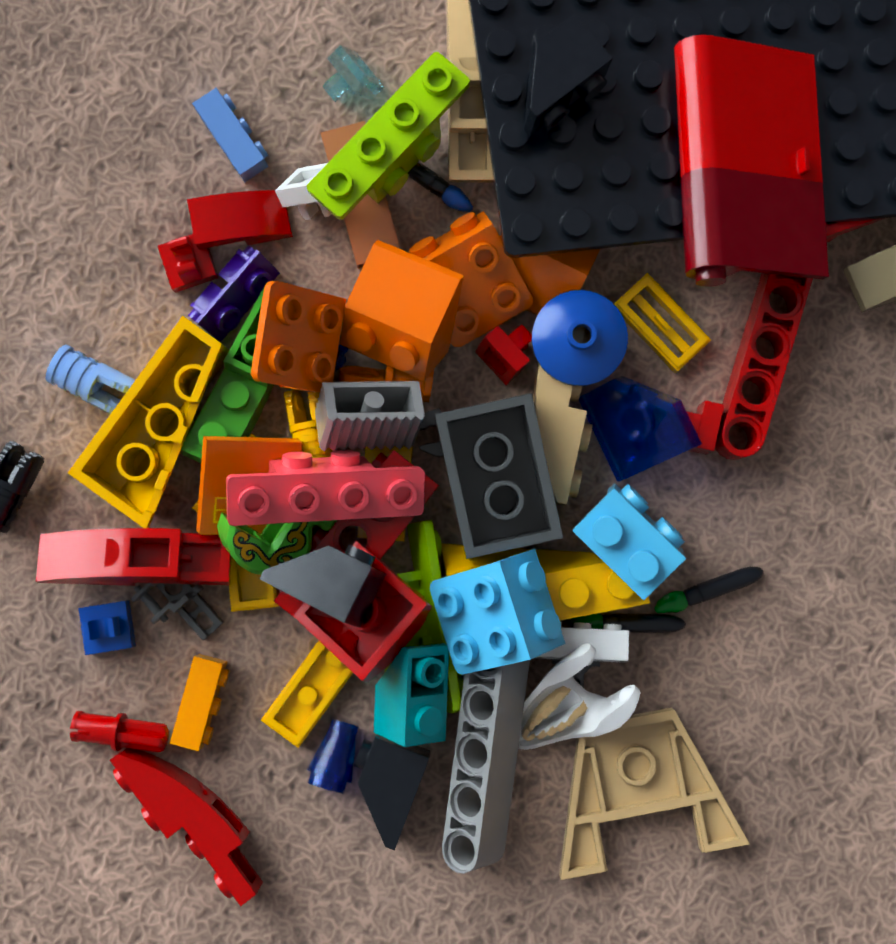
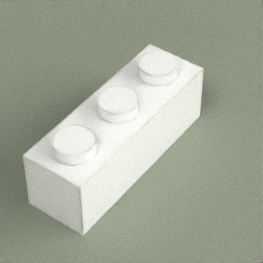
[536,622,629,663]

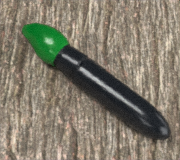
[654,566,764,613]
[570,613,686,633]

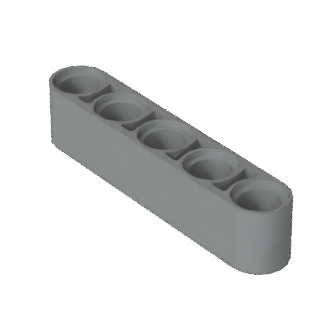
[442,660,530,874]

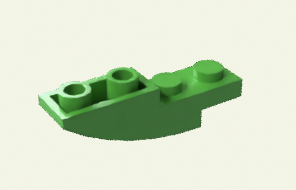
[181,282,274,463]

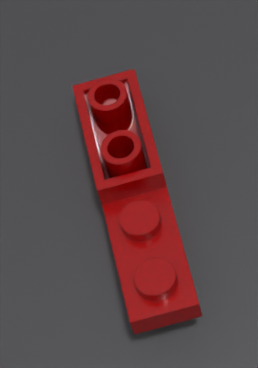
[36,528,232,586]
[110,748,263,906]

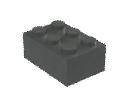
[435,393,563,559]

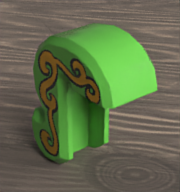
[217,512,337,575]

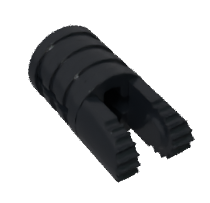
[0,441,44,533]

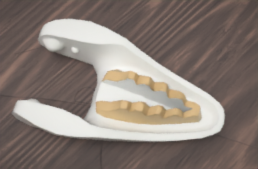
[518,643,641,750]

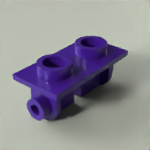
[188,245,280,343]

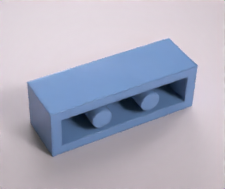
[192,88,268,183]

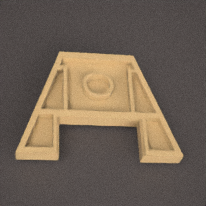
[559,707,750,880]

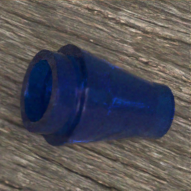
[307,719,359,794]

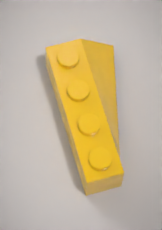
[68,316,229,528]
[442,544,650,620]

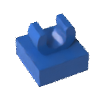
[78,600,136,655]

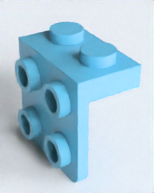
[572,483,687,600]
[430,549,565,675]

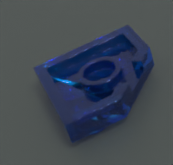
[579,376,702,482]

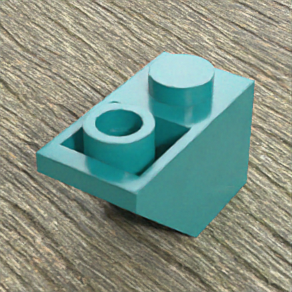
[374,643,449,747]

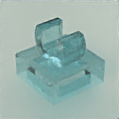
[323,45,384,104]

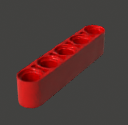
[715,273,813,460]

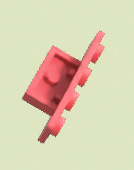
[226,450,425,526]

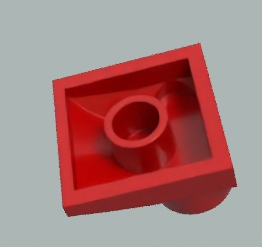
[293,541,432,682]

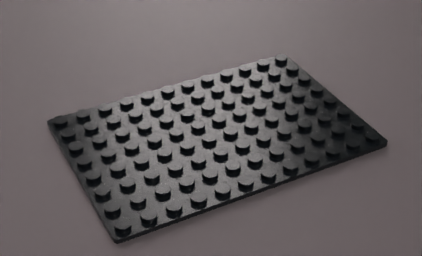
[468,0,896,258]

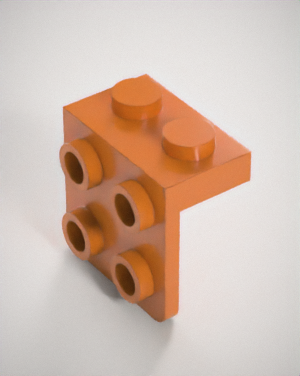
[409,211,533,347]
[251,281,346,393]

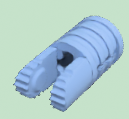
[45,344,135,414]

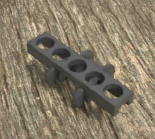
[131,583,224,640]

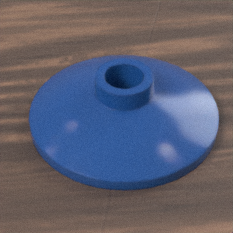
[532,290,628,386]

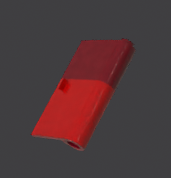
[674,35,829,287]

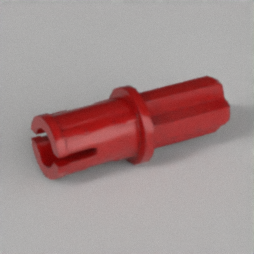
[70,711,169,752]

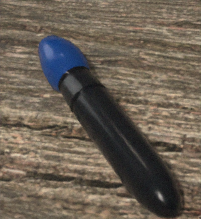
[408,161,473,212]

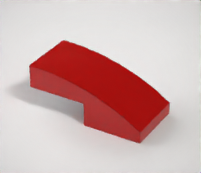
[187,190,293,250]

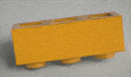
[170,654,230,751]

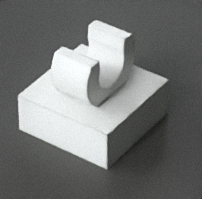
[275,163,332,220]

